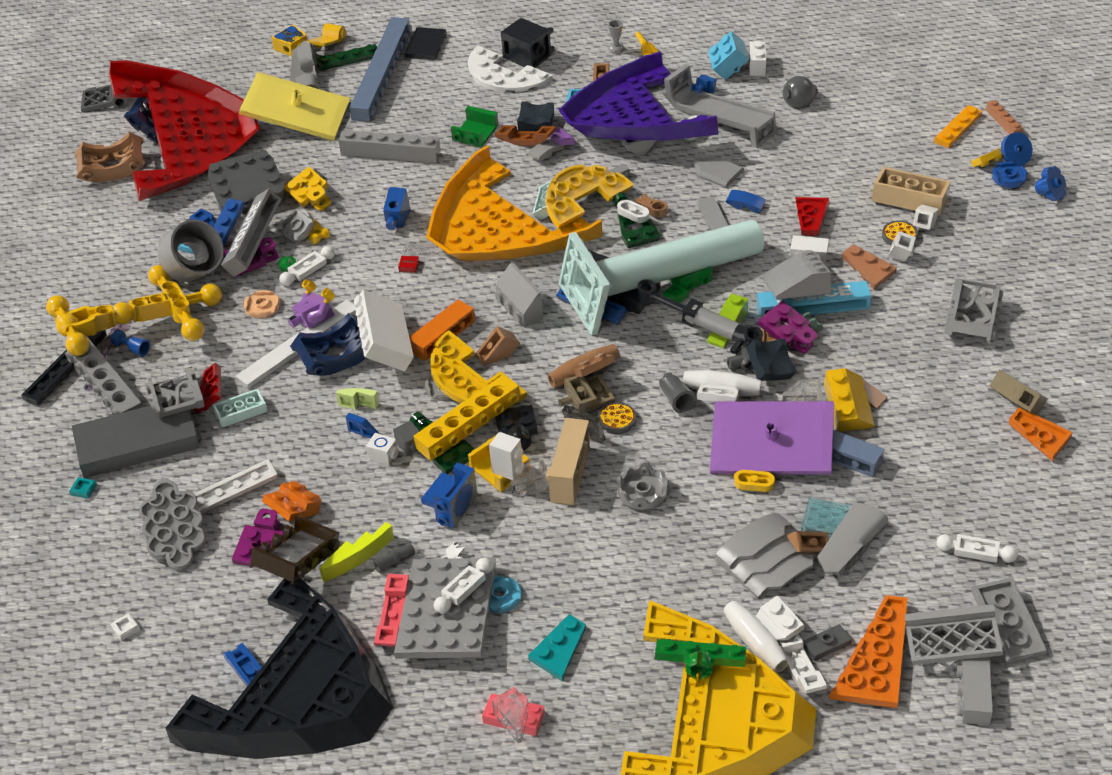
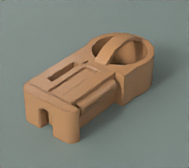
[635,194,668,218]

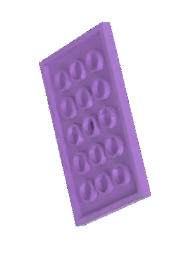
[710,401,834,475]

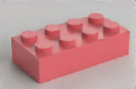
[482,693,545,736]

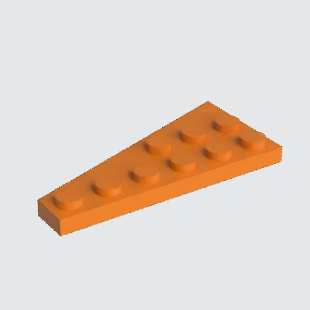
[829,595,908,708]

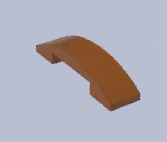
[495,125,557,146]

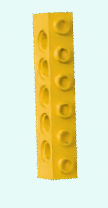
[414,374,521,461]

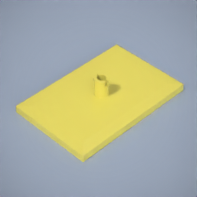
[239,72,350,141]

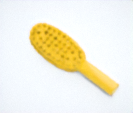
[635,32,658,56]

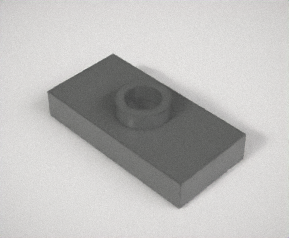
[803,624,852,661]

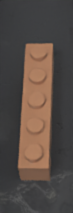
[986,100,1023,134]

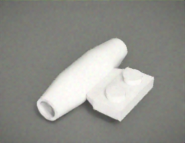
[683,370,762,403]
[723,596,805,672]

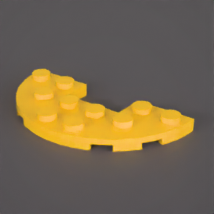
[545,164,634,229]
[430,330,527,403]

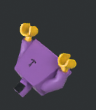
[287,279,335,328]

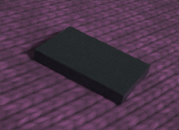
[405,27,447,60]

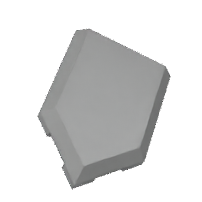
[692,156,744,188]

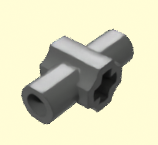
[726,347,753,372]

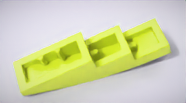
[319,522,394,582]

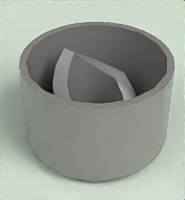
[158,219,223,282]

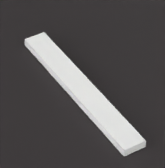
[235,300,356,389]

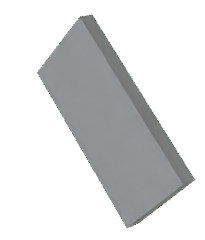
[971,577,1048,665]

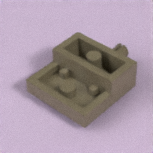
[558,374,615,415]

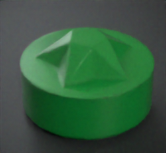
[278,256,296,272]

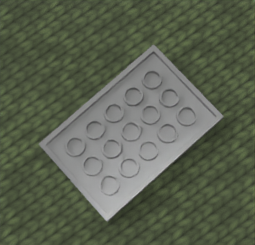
[394,558,496,659]

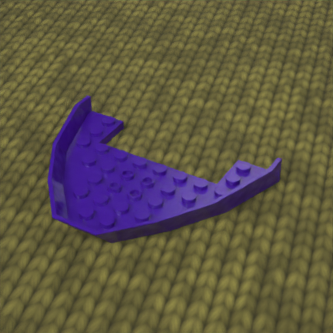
[558,51,719,141]

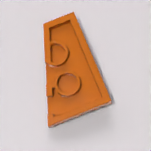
[1008,407,1073,461]

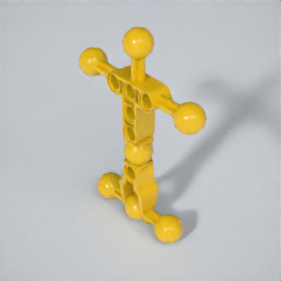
[46,265,222,356]

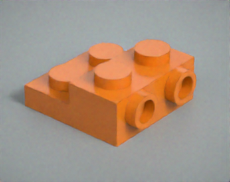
[262,481,322,521]

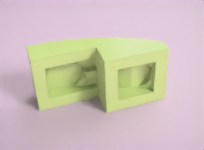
[336,388,379,410]

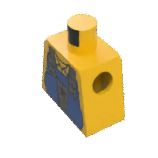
[271,24,308,56]

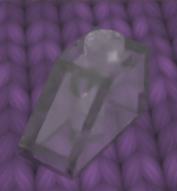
[492,687,529,744]

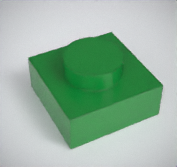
[663,283,689,303]

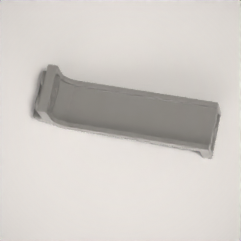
[662,64,777,148]

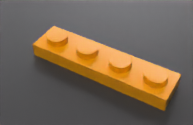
[934,105,983,148]

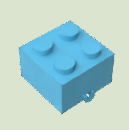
[708,31,749,80]

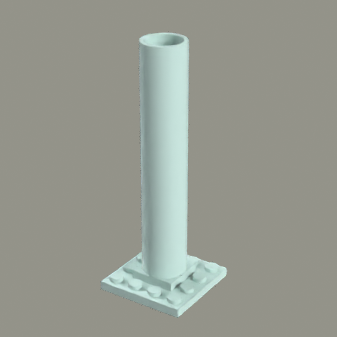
[558,220,764,336]

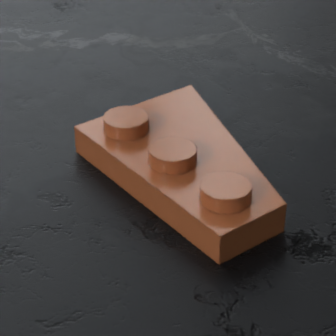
[842,244,897,290]

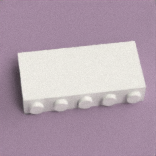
[354,290,414,371]

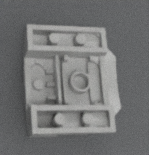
[716,513,819,599]

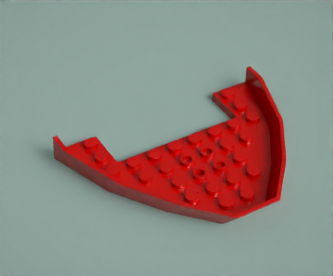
[109,60,260,201]

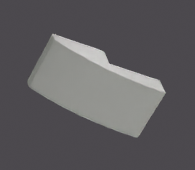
[528,139,565,161]

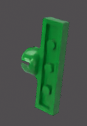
[655,639,747,680]

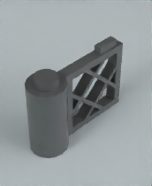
[81,84,128,112]

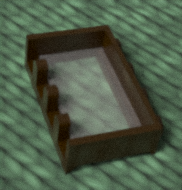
[250,515,340,584]

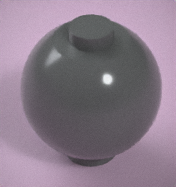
[783,76,818,108]

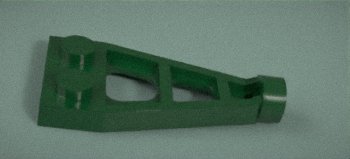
[613,192,661,248]
[409,412,474,474]

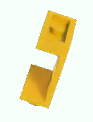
[468,436,531,492]

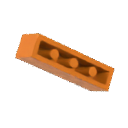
[409,299,475,361]

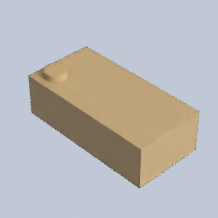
[872,167,951,216]
[546,418,590,505]

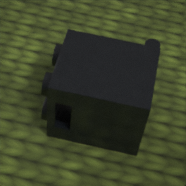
[501,18,555,68]

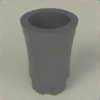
[659,373,697,413]

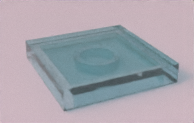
[801,498,850,538]

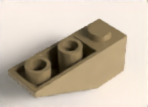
[989,369,1048,415]

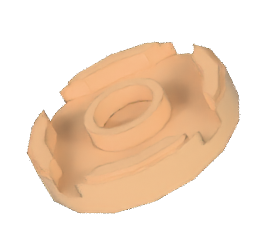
[244,290,280,318]

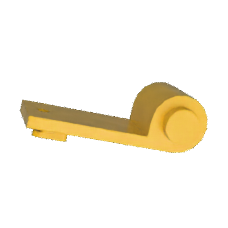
[307,23,347,49]

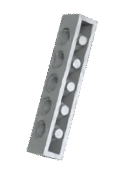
[65,338,142,415]

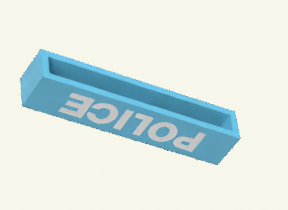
[756,281,871,318]

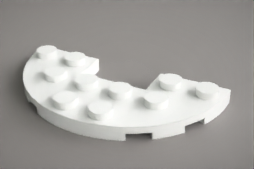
[468,46,553,93]

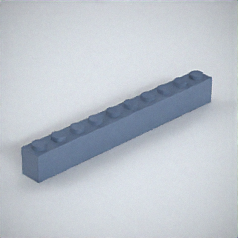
[350,17,412,122]

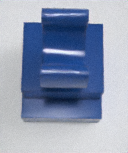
[691,74,717,94]

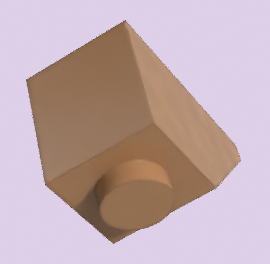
[475,326,520,366]

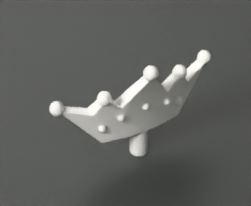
[441,541,466,559]

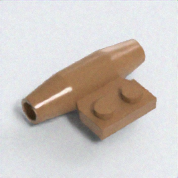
[547,344,620,388]

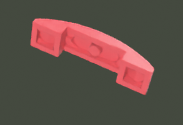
[374,574,409,647]

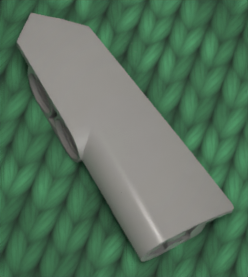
[290,40,319,89]
[817,503,888,574]

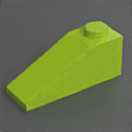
[707,293,748,348]

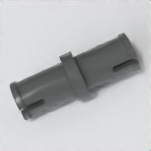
[373,543,415,572]

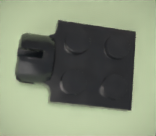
[495,405,538,451]

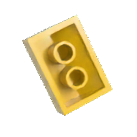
[824,368,875,432]

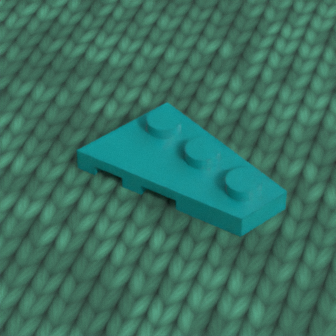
[528,614,586,681]

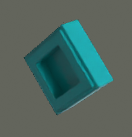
[69,477,97,499]

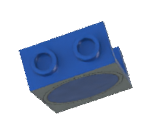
[433,462,478,528]

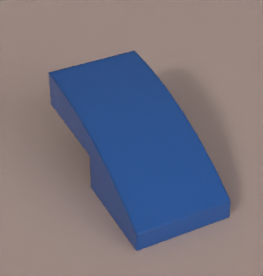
[725,190,766,214]

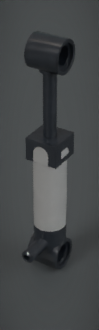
[637,279,763,354]

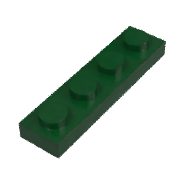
[316,44,377,71]

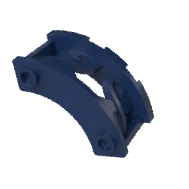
[124,97,159,144]
[290,313,366,376]

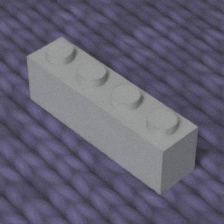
[956,638,993,725]

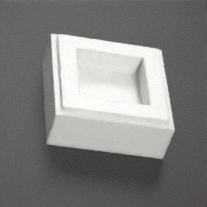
[110,613,140,641]

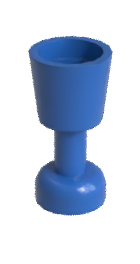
[111,329,151,357]

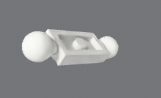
[279,246,335,286]
[936,534,1018,563]
[433,558,493,614]

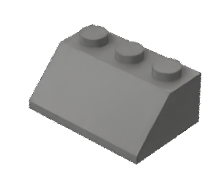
[495,262,543,328]

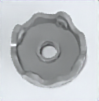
[617,460,668,510]

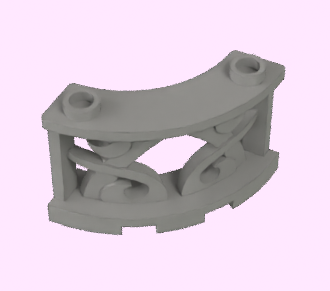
[944,278,1004,342]
[145,366,205,419]

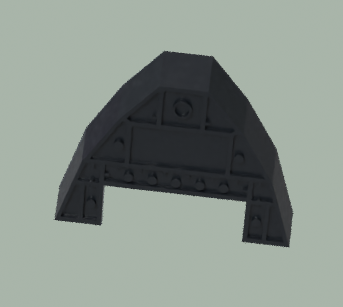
[165,579,393,759]

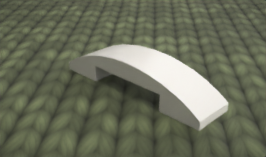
[778,634,827,694]

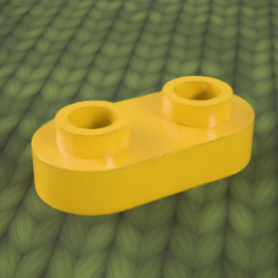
[734,470,775,492]

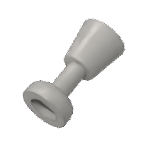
[608,19,624,54]

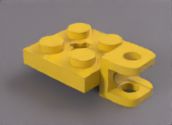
[284,166,331,211]

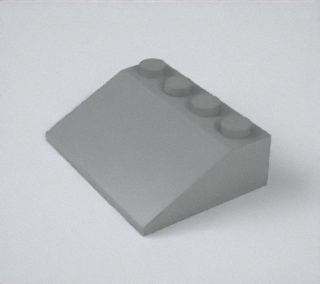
[762,250,831,300]

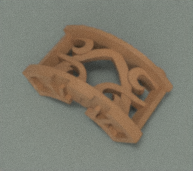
[75,132,145,183]

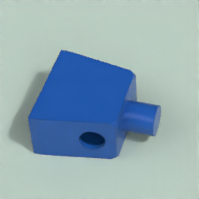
[383,187,411,230]

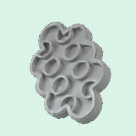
[139,480,206,571]

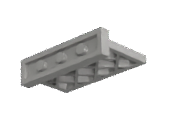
[904,604,1003,665]

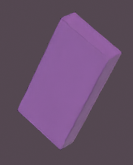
[550,128,575,145]

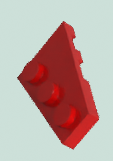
[795,197,830,236]
[194,362,221,415]

